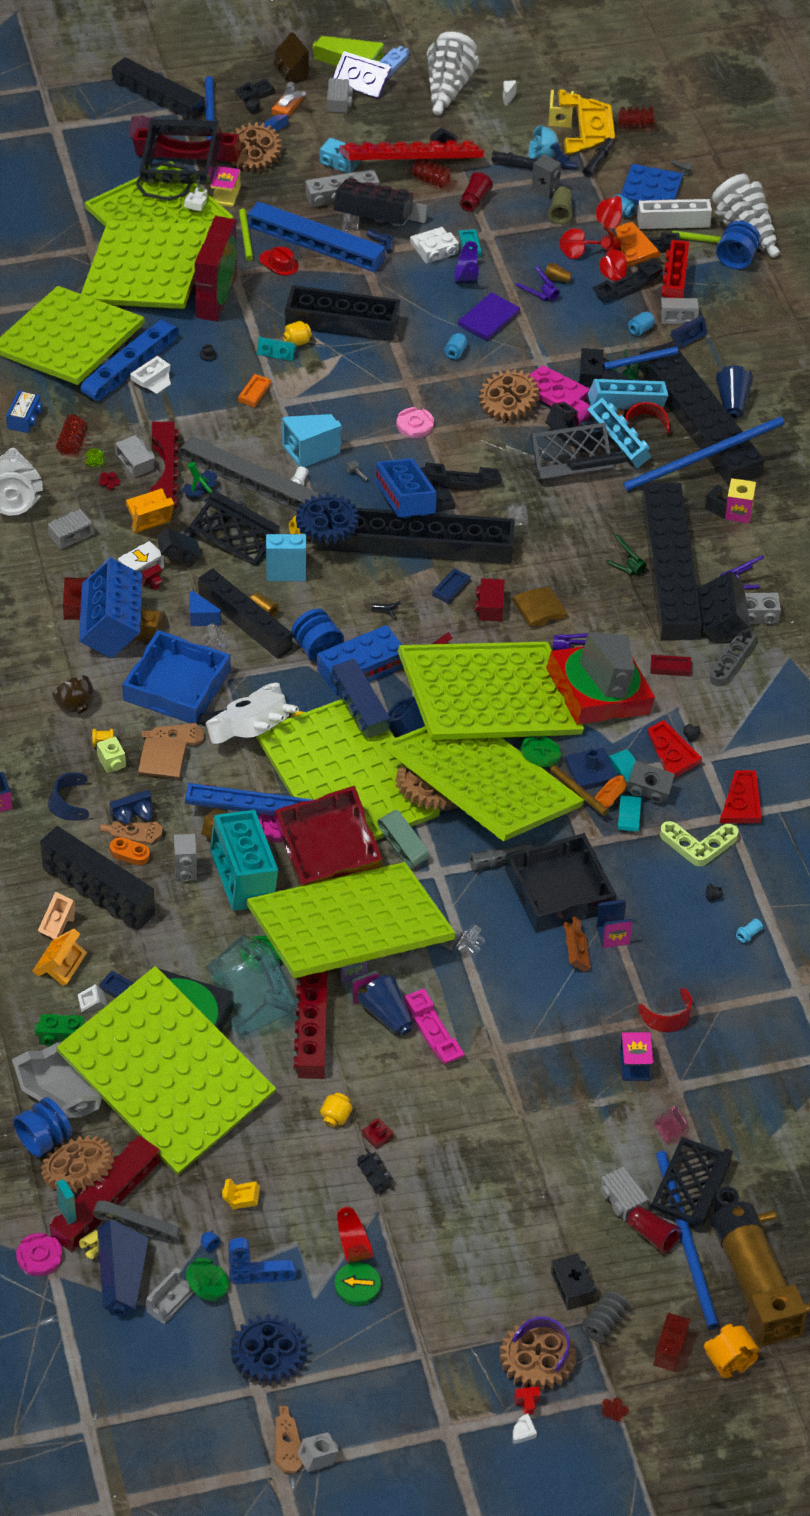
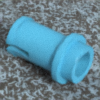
[736,919,763,943]

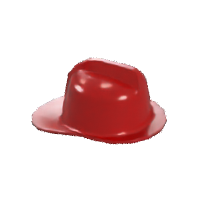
[259,246,299,276]

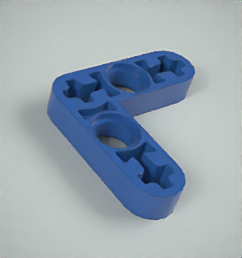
[228,1238,297,1284]

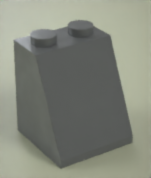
[580,632,635,698]

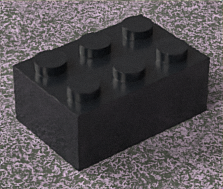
[698,571,750,644]

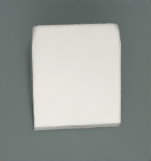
[503,81,517,105]
[78,985,107,1013]

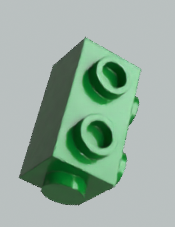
[35,1014,85,1046]

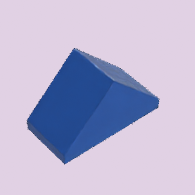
[190,590,221,627]

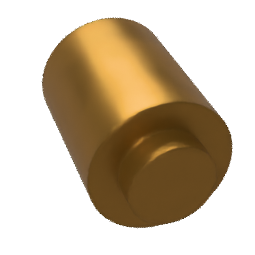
[250,592,280,618]

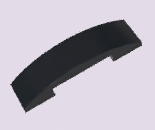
[593,258,663,300]
[425,462,502,490]

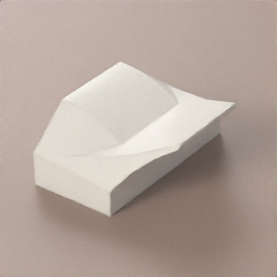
[130,356,171,394]

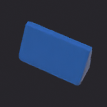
[259,114,289,132]

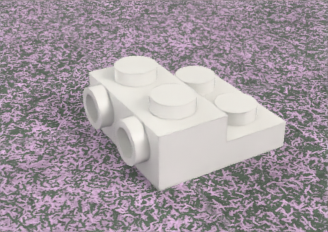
[410,227,459,264]

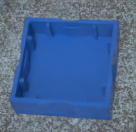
[122,630,231,724]

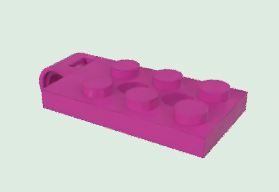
[530,365,592,427]

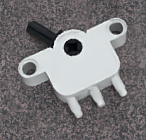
[199,683,299,744]

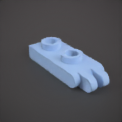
[379,46,410,78]

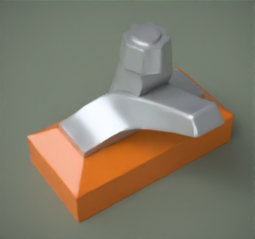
[272,82,306,116]

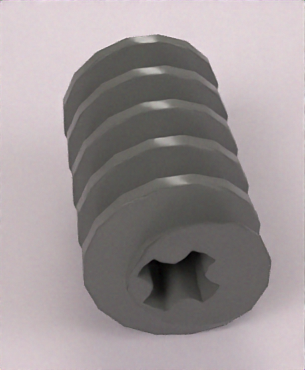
[582,1291,631,1343]

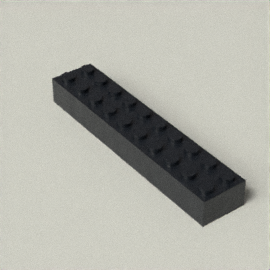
[638,341,765,487]
[641,483,702,641]
[317,508,515,563]

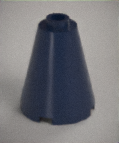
[716,365,753,420]
[357,974,413,1036]

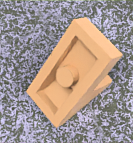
[38,892,75,939]

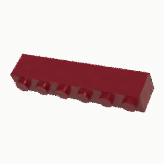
[50,1135,161,1252]

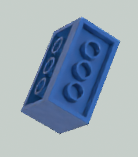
[79,557,142,658]

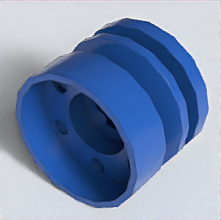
[716,221,761,269]
[291,608,344,662]
[13,1097,72,1157]

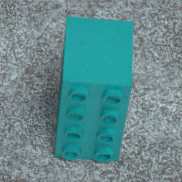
[210,810,278,911]

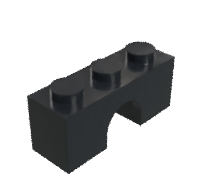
[545,402,602,452]

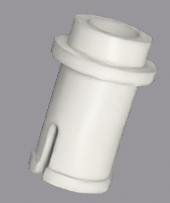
[290,467,308,486]

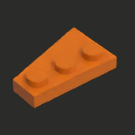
[616,222,661,267]

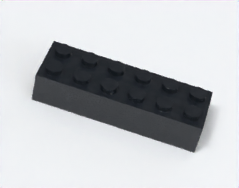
[285,285,400,340]
[40,825,155,931]

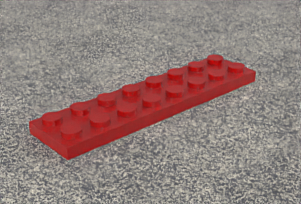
[339,140,484,160]

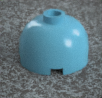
[529,125,560,159]

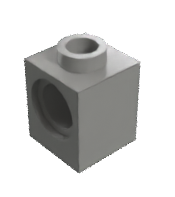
[297,1432,339,1472]

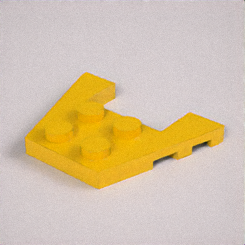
[558,89,615,155]

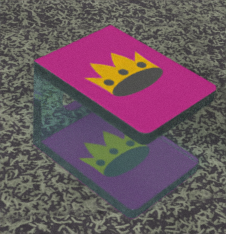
[340,961,379,1004]

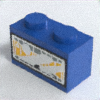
[6,390,43,433]

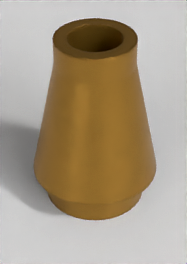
[544,263,572,283]

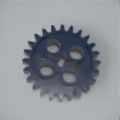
[296,493,359,545]
[230,1314,307,1386]

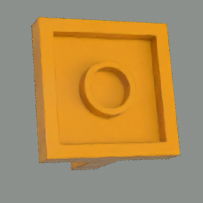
[126,489,174,533]
[32,929,87,986]

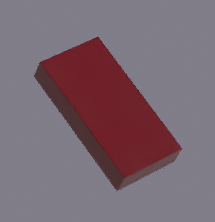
[650,654,691,676]

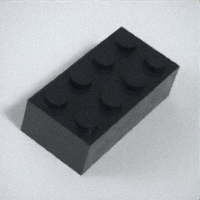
[334,178,414,225]

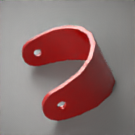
[626,402,669,435]
[638,988,692,1033]
[337,1207,374,1263]

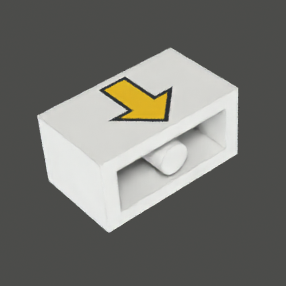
[118,541,164,573]

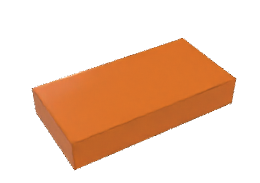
[238,374,271,407]

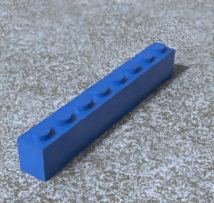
[248,201,385,273]

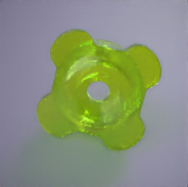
[85,448,104,466]

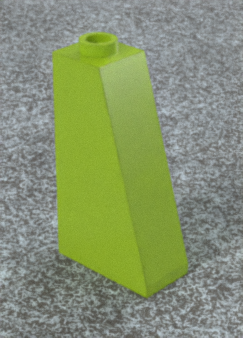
[312,36,384,66]

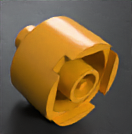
[703,1324,760,1378]

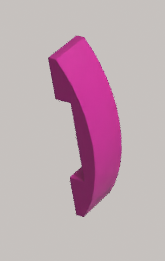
[405,988,465,1064]

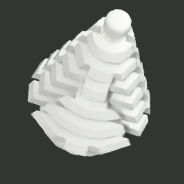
[427,32,480,116]
[712,174,780,258]
[0,448,43,516]

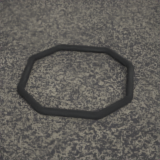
[136,162,192,201]

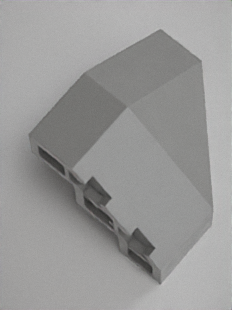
[12,1042,102,1118]

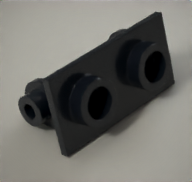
[357,1147,395,1195]

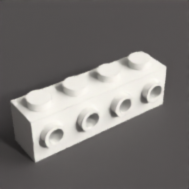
[637,199,712,229]

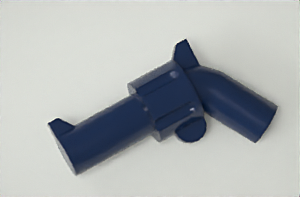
[550,142,577,169]
[367,228,394,254]

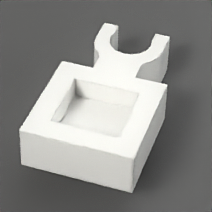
[184,187,208,211]

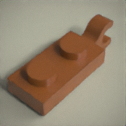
[564,916,591,972]

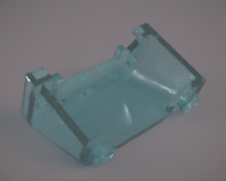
[208,934,298,1035]

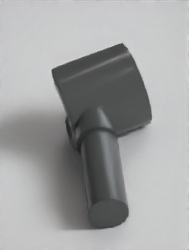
[671,160,692,176]
[346,461,369,482]

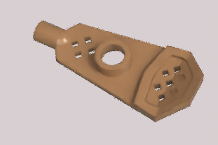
[142,723,204,746]
[100,822,163,845]
[274,1406,303,1474]

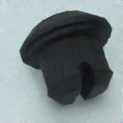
[245,99,261,114]
[200,344,216,360]
[683,724,701,742]
[706,883,722,902]

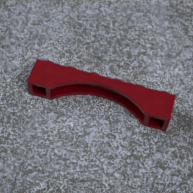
[133,128,241,162]
[150,421,179,516]

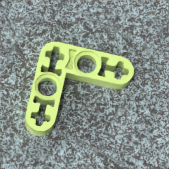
[660,821,739,867]

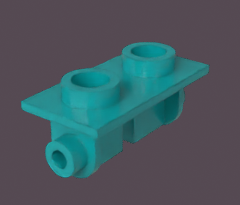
[257,337,296,361]

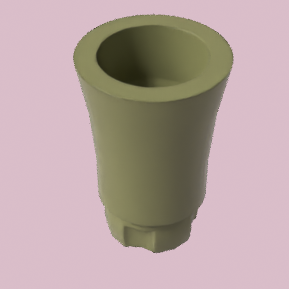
[548,186,572,225]

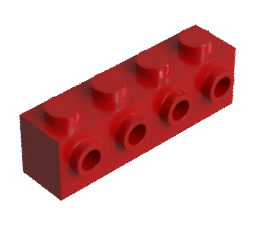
[661,240,689,298]

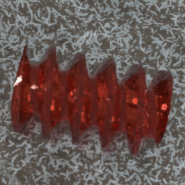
[618,106,655,128]
[412,159,452,188]
[56,414,88,455]

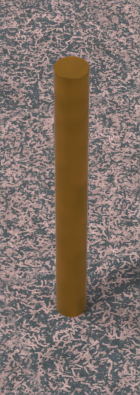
[550,765,609,816]

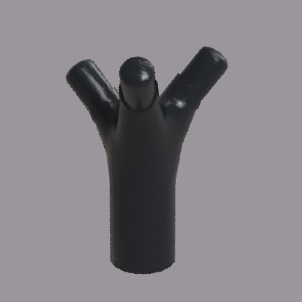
[372,601,401,619]

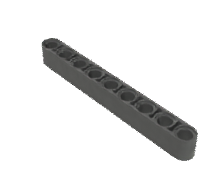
[178,437,325,511]

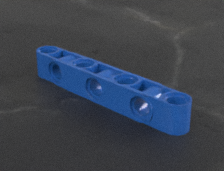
[80,319,179,401]

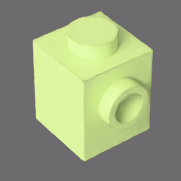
[97,737,126,773]

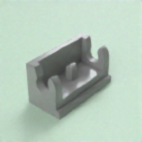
[660,298,699,324]
[146,1267,195,1325]

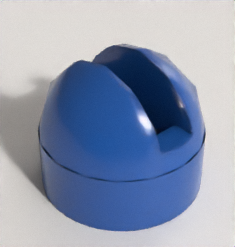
[201,1231,221,1252]

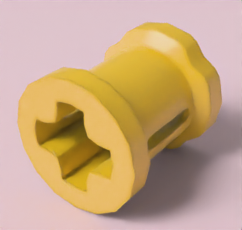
[92,729,114,747]

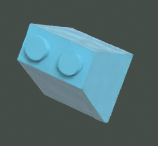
[282,414,342,467]
[266,534,306,581]

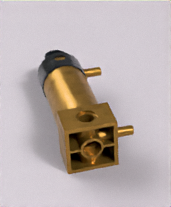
[711,1186,810,1347]

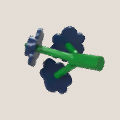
[182,462,222,502]

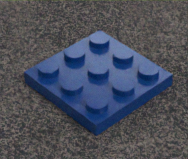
[621,164,683,210]

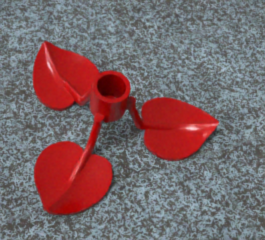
[559,196,627,281]

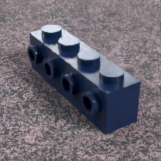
[330,659,390,738]

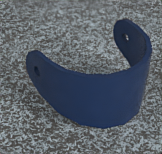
[48,772,89,821]

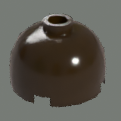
[52,675,94,714]

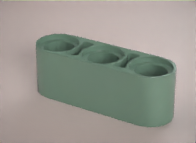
[377,809,430,869]

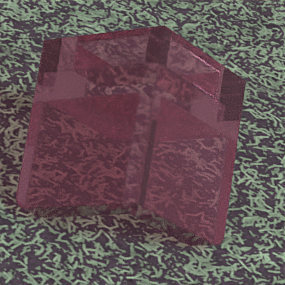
[129,115,153,138]
[654,1106,688,1142]

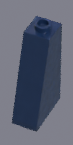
[97,1219,149,1317]

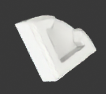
[513,1414,537,1445]

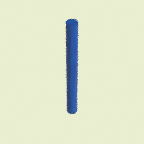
[604,346,678,370]

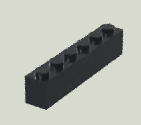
[112,57,205,120]
[198,569,292,659]

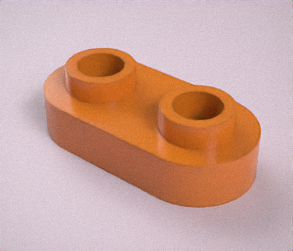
[594,775,627,808]
[110,837,150,865]

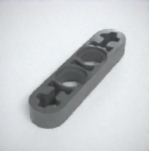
[710,629,756,686]
[93,1201,181,1244]

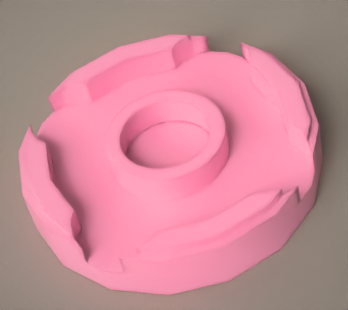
[396,407,434,438]

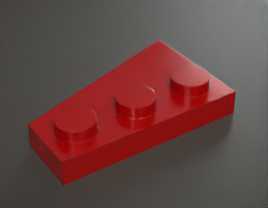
[647,720,702,778]
[719,770,762,823]

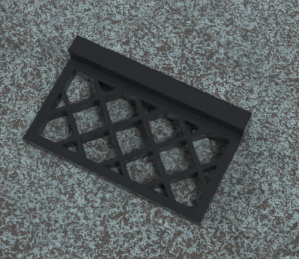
[531,422,614,480]
[189,490,280,566]
[650,1137,734,1233]

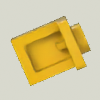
[222,1179,260,1210]

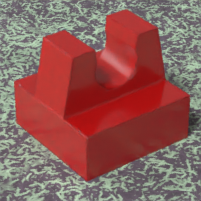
[514,1386,540,1415]

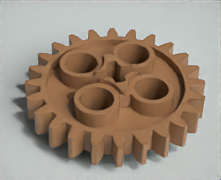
[231,122,282,173]
[479,369,540,422]
[395,763,454,810]
[41,1135,114,1193]
[500,1321,576,1391]

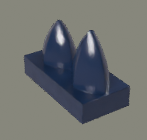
[670,316,708,349]
[109,790,153,824]

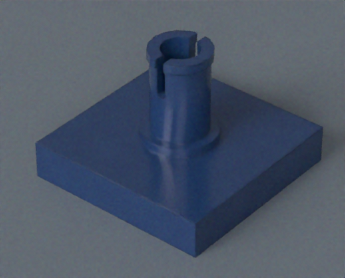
[565,747,617,790]

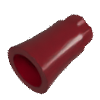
[460,172,493,212]
[627,1206,681,1254]

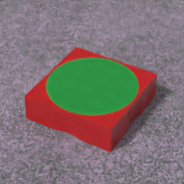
[546,646,655,725]

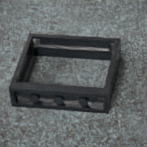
[139,119,222,185]

